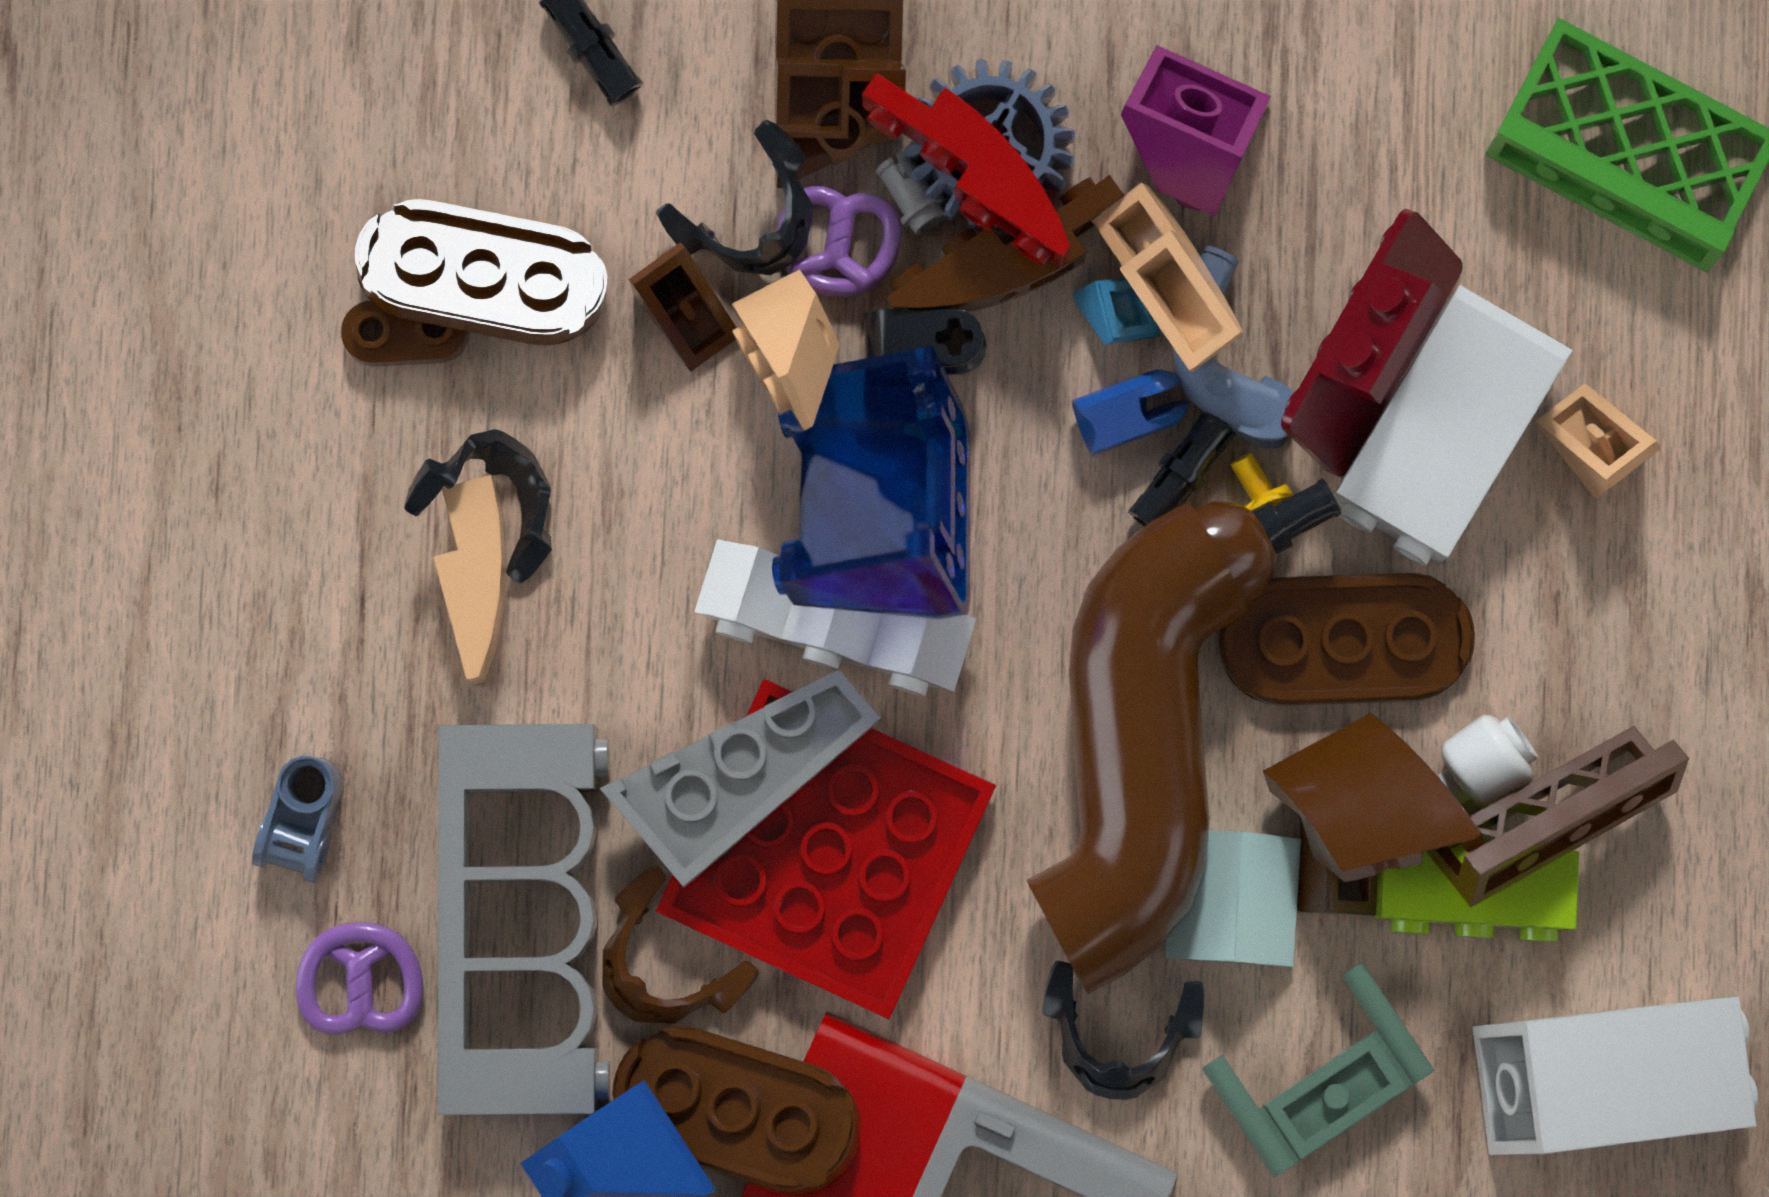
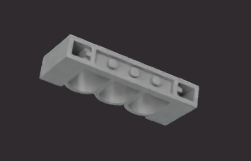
[438,724,611,1115]

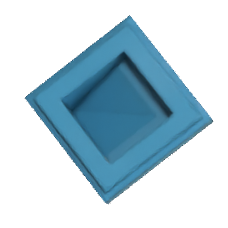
[1073,278,1161,345]

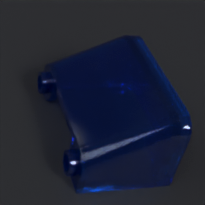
[772,346,971,619]

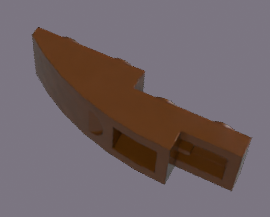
[886,175,1124,312]

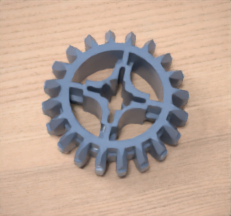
[905,59,1075,230]

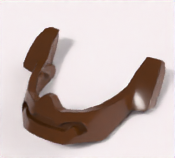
[602,865,759,1024]

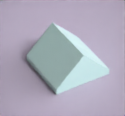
[1165,831,1301,967]

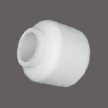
[1438,715,1538,809]

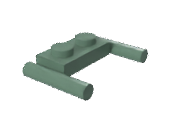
[1202,962,1434,1177]

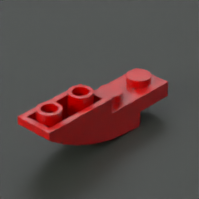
[862,73,1070,268]

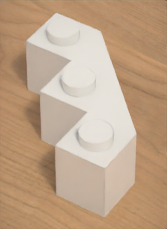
[694,539,977,697]

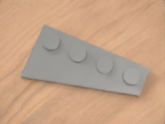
[600,669,881,888]

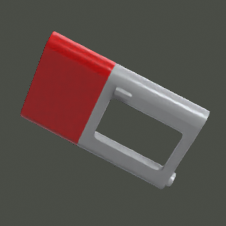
[741,1011,1177,1197]

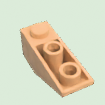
[732,269,840,430]

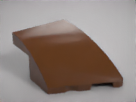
[774,0,906,188]
[1263,713,1485,882]

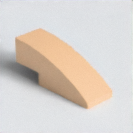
[1092,182,1244,372]
[433,475,508,685]

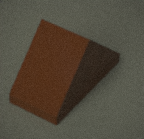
[628,242,737,372]

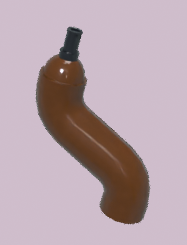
[1027,478,1342,994]

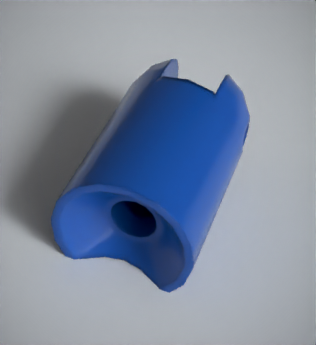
[1072,369,1189,456]

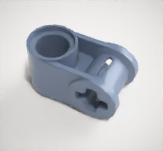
[252,756,344,883]

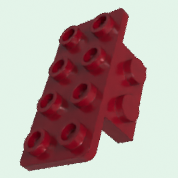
[1281,209,1463,477]

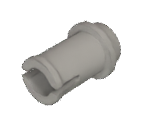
[876,151,947,235]

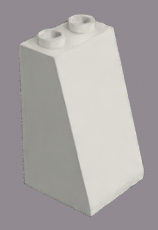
[1334,285,1573,566]
[1472,996,1758,1155]

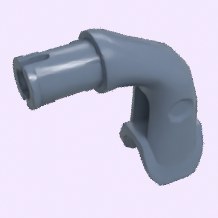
[1173,245,1294,449]

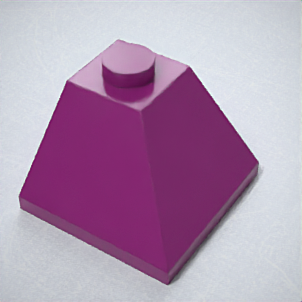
[1121,45,1271,216]

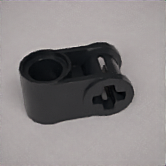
[864,308,987,381]

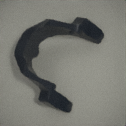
[656,120,814,275]
[404,429,552,583]
[1042,961,1205,1100]

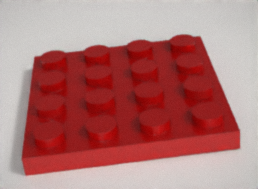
[655,678,997,1020]

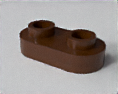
[341,300,470,367]

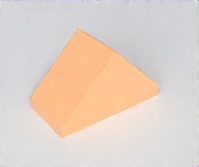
[1536,383,1661,499]

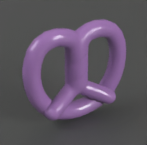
[777,186,902,298]
[296,922,424,1035]

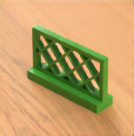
[1484,17,1769,273]

